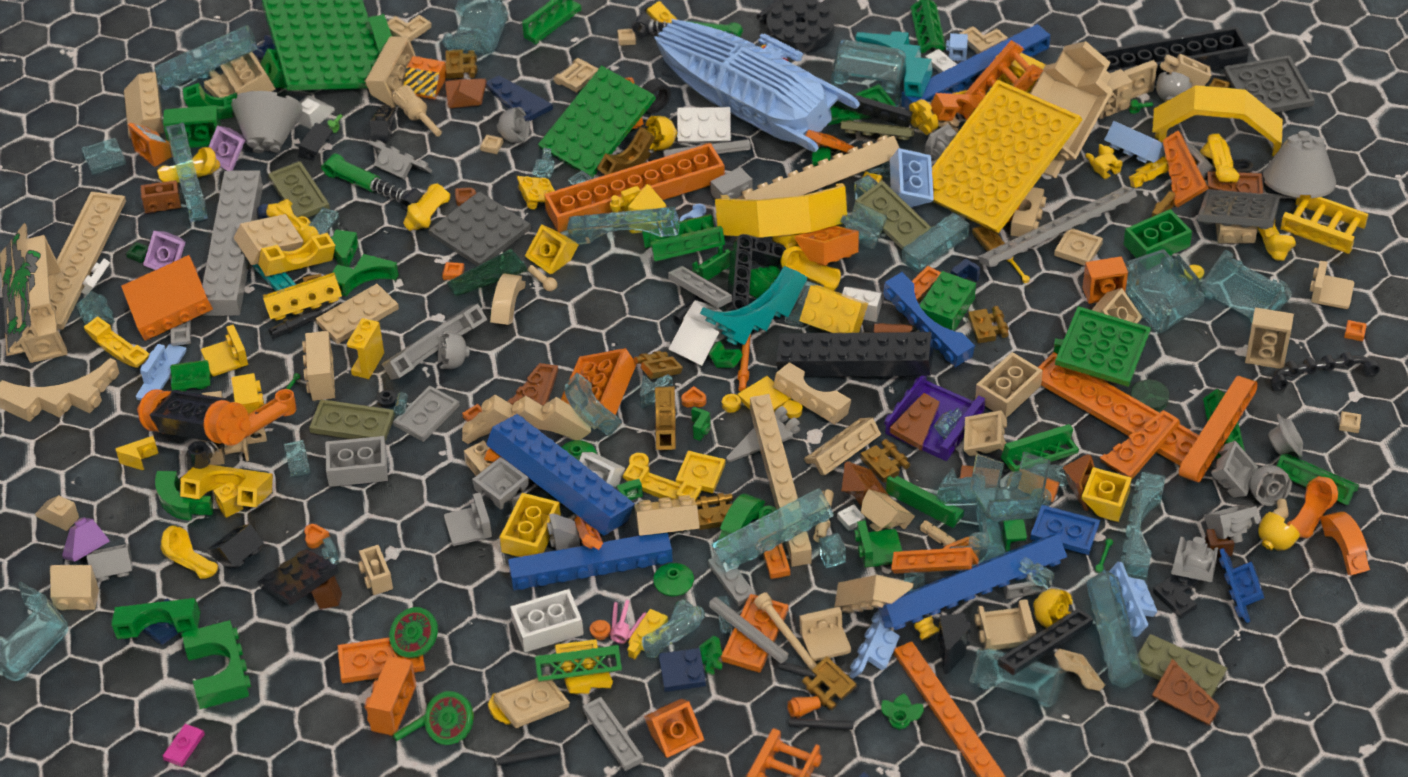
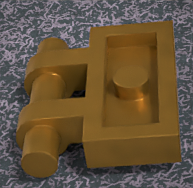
[446,49,477,78]
[968,306,1009,343]
[633,351,683,379]
[860,439,911,483]
[696,493,733,530]
[802,656,857,711]

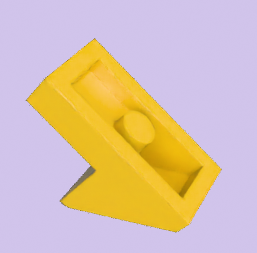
[115,436,158,470]

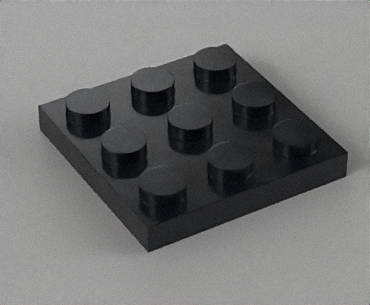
[258,549,339,606]

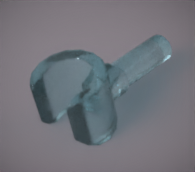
[869,163,890,177]

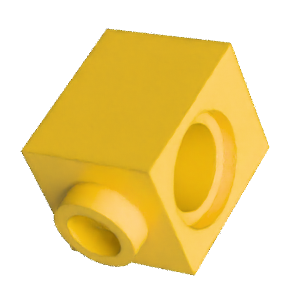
[213,482,243,518]

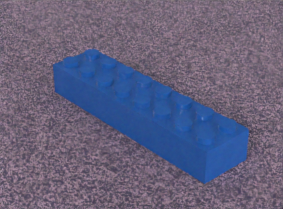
[486,414,635,536]

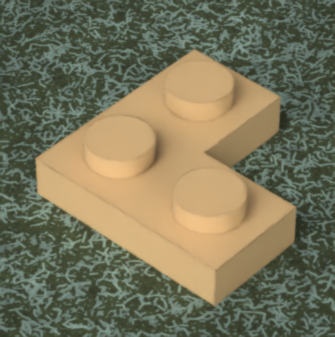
[387,15,431,42]
[960,27,1008,54]
[1054,649,1105,691]

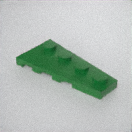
[827,84,897,125]

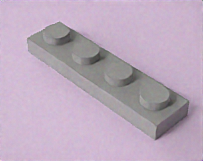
[668,266,732,308]
[583,697,643,771]

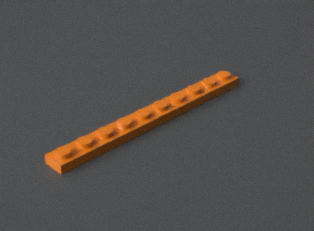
[894,642,1005,777]

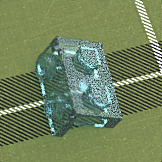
[76,291,115,325]

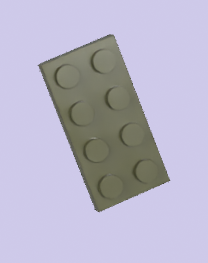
[841,120,915,140]
[268,161,330,218]
[855,180,932,252]
[309,399,395,441]
[1132,634,1227,698]

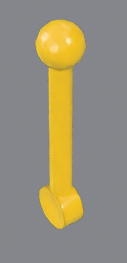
[1007,258,1030,283]

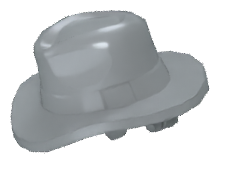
[1268,413,1303,458]

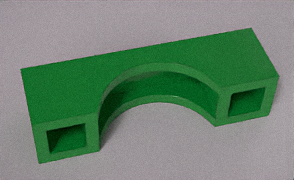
[112,598,200,639]

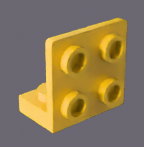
[201,325,248,376]

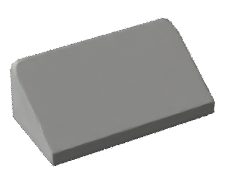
[1003,579,1047,599]

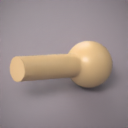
[527,265,557,291]

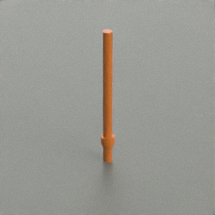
[738,333,751,392]

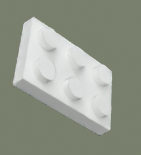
[678,107,731,144]

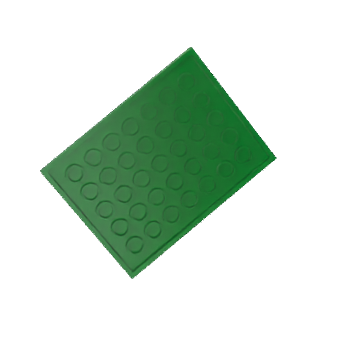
[262,0,379,90]

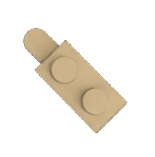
[1160,54,1211,87]

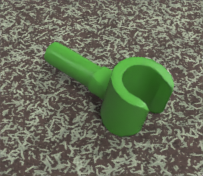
[328,114,343,133]

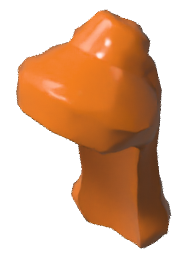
[1287,476,1338,539]

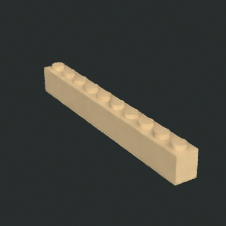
[737,135,899,200]
[750,394,812,567]

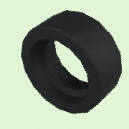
[642,78,671,113]

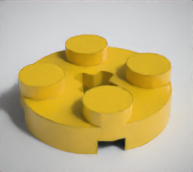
[909,99,938,135]

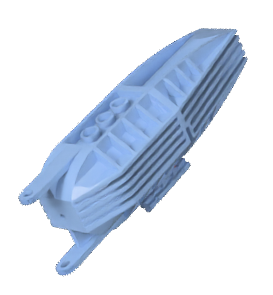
[654,19,859,152]

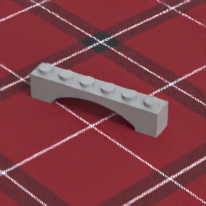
[382,303,487,380]

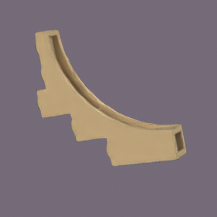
[0,358,119,422]
[462,395,591,444]

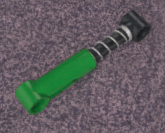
[632,14,743,38]
[321,153,423,212]

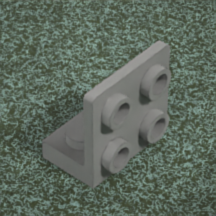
[444,492,492,546]

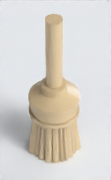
[392,85,442,136]

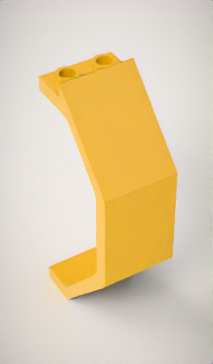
[1152,85,1282,156]
[715,183,848,237]

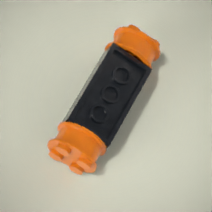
[137,389,250,445]

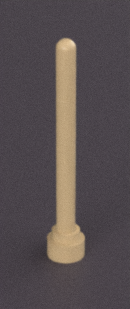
[754,592,817,670]

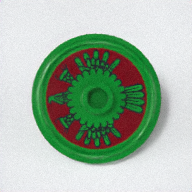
[390,607,438,658]
[424,691,474,745]

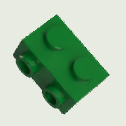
[170,360,211,391]

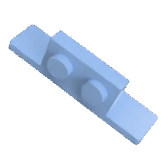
[136,344,186,400]
[1108,562,1157,637]
[849,611,900,679]

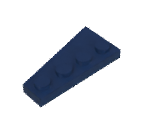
[485,75,553,122]

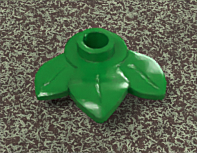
[881,694,924,729]

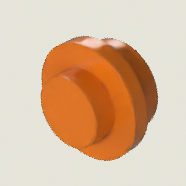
[590,620,611,640]

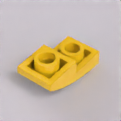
[564,668,613,694]

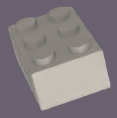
[325,436,388,487]

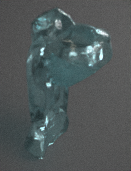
[642,599,705,658]

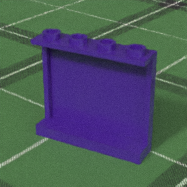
[884,376,985,461]

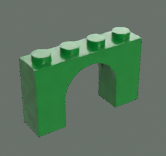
[182,620,251,709]

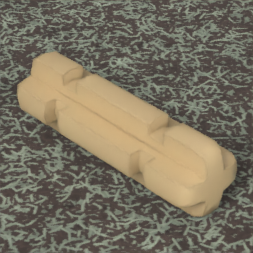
[920,520,956,546]

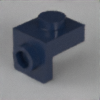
[251,35,275,60]
[951,259,980,282]

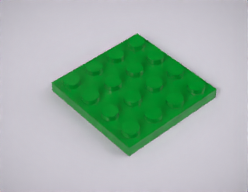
[1055,306,1151,387]

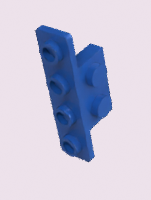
[1219,548,1265,623]

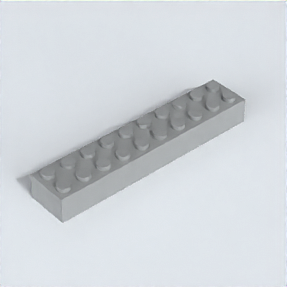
[202,171,263,316]

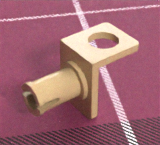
[224,427,267,461]

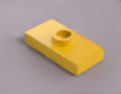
[646,1,677,23]

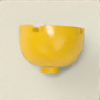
[645,116,677,151]
[1258,512,1300,551]
[1033,588,1073,628]

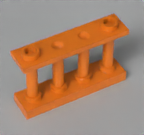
[965,40,1044,98]
[747,728,822,777]

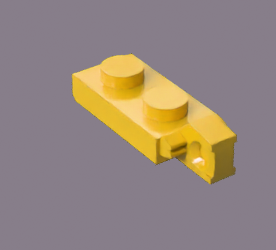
[1129,157,1169,188]
[627,609,668,659]

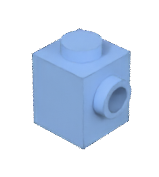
[946,34,968,61]

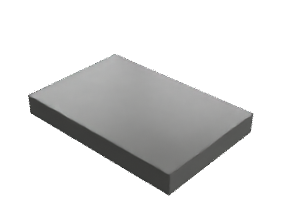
[393,385,460,442]

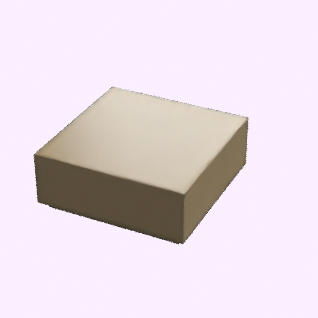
[618,29,636,45]
[480,135,503,154]
[1339,411,1361,433]

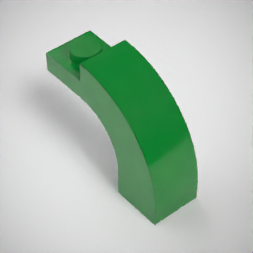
[183,83,238,119]
[155,471,214,521]
[716,494,765,556]

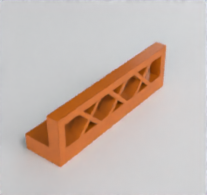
[891,547,979,574]

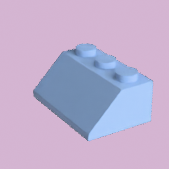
[1105,121,1165,163]
[889,148,934,207]

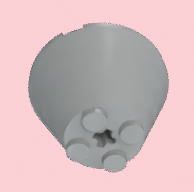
[232,91,303,153]
[1263,131,1336,198]

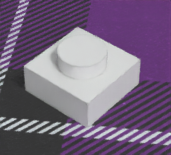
[837,505,865,531]

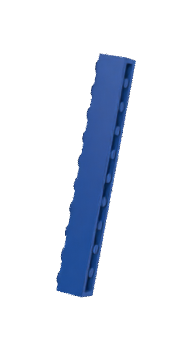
[902,24,1050,111]
[878,534,1067,630]

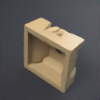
[964,410,1007,457]
[861,489,915,531]

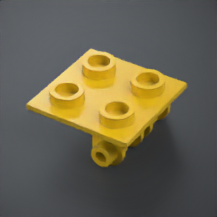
[517,176,555,209]

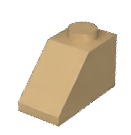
[35,495,79,531]

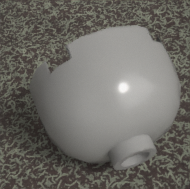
[1156,72,1192,102]
[497,107,529,143]
[438,331,469,369]
[1250,465,1292,506]

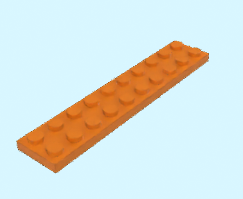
[1038,352,1199,465]

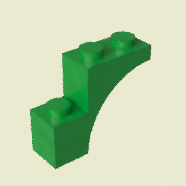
[332,254,399,297]

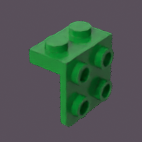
[749,266,780,299]
[854,520,902,568]

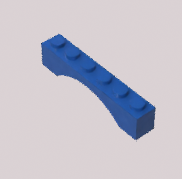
[883,272,975,367]

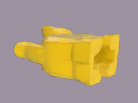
[1085,144,1122,179]

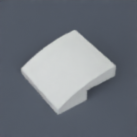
[668,316,719,366]

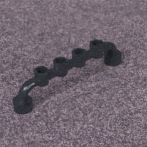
[1271,352,1380,391]

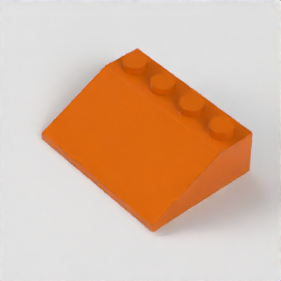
[561,348,637,422]

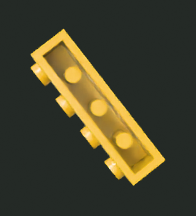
[263,273,342,320]

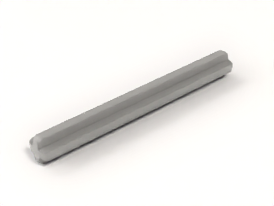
[663,140,750,157]
[709,597,788,663]

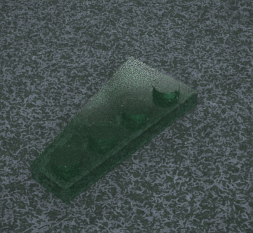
[447,249,528,296]

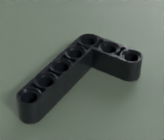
[726,234,786,311]

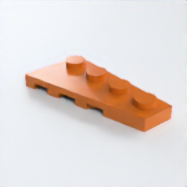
[1163,131,1209,207]
[1100,410,1180,480]

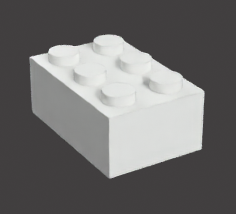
[510,589,583,653]

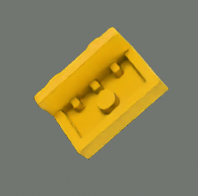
[555,639,600,673]

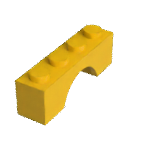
[258,233,335,276]

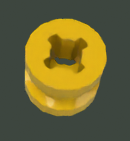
[914,616,939,640]

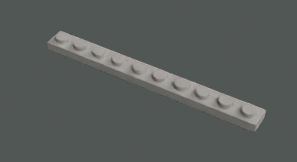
[978,187,1137,267]

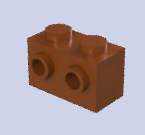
[141,180,181,213]

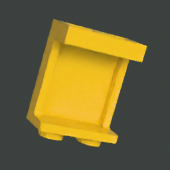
[347,318,384,379]

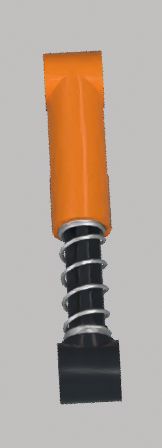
[188,389,297,469]

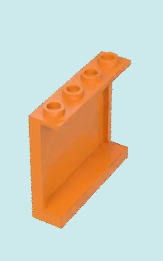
[121,255,213,341]

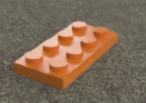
[721,594,789,673]
[338,637,425,683]

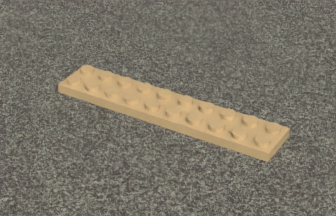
[48,192,126,330]

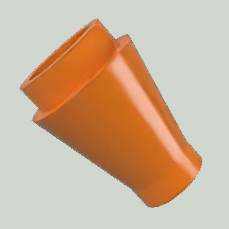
[787,696,821,718]

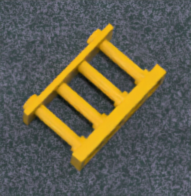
[1280,195,1368,254]

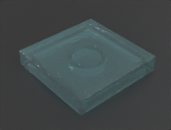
[81,138,126,175]

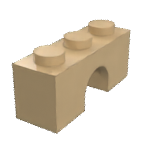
[1011,187,1047,237]

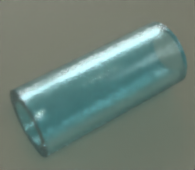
[394,392,408,415]

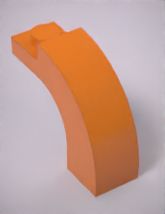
[1320,512,1370,575]

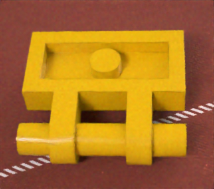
[610,186,640,226]

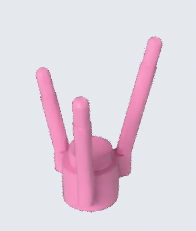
[609,599,647,643]

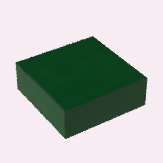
[126,242,149,263]

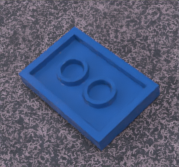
[1030,505,1100,555]

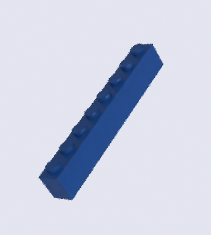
[508,532,673,590]

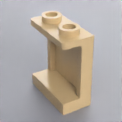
[975,600,1036,651]

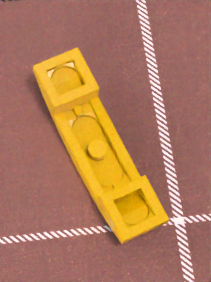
[84,316,150,367]
[623,462,703,501]

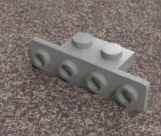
[369,140,432,180]

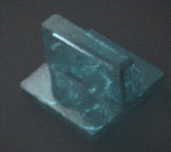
[840,202,887,249]

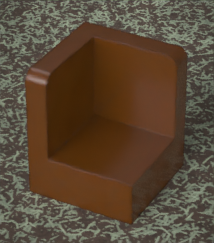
[1205,529,1234,557]
[311,576,342,609]

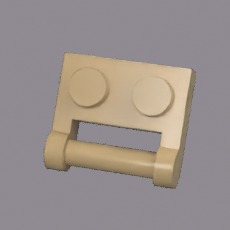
[553,58,598,92]

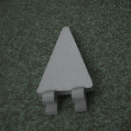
[726,406,800,462]

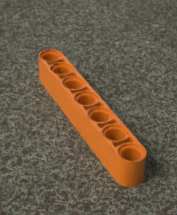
[1179,376,1258,483]

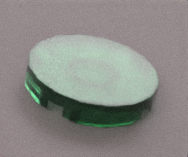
[1131,379,1169,411]

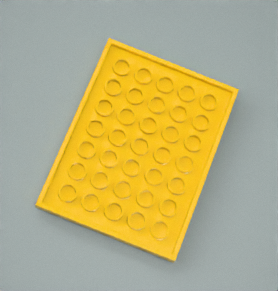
[932,80,1082,233]

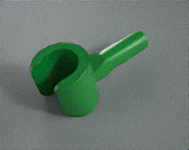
[1129,100,1153,114]

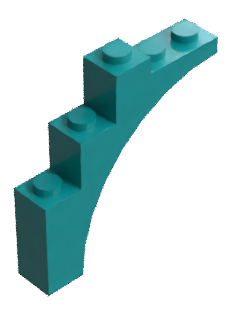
[856,31,933,97]
[700,266,808,345]

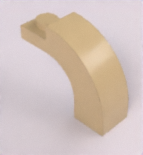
[490,274,526,325]

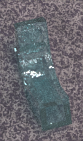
[564,373,622,437]

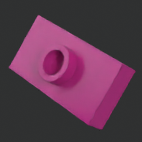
[163,724,204,767]

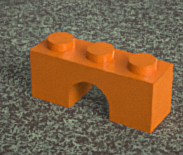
[930,93,983,121]

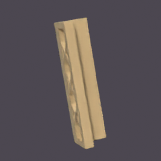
[804,418,881,475]

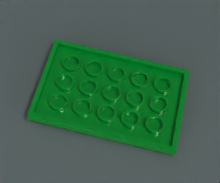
[538,66,656,179]

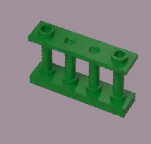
[642,214,725,261]

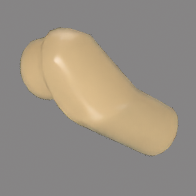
[1272,499,1288,519]

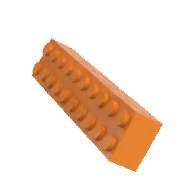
[544,143,725,233]

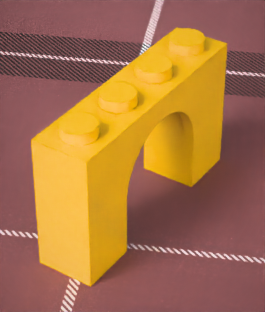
[180,465,273,507]

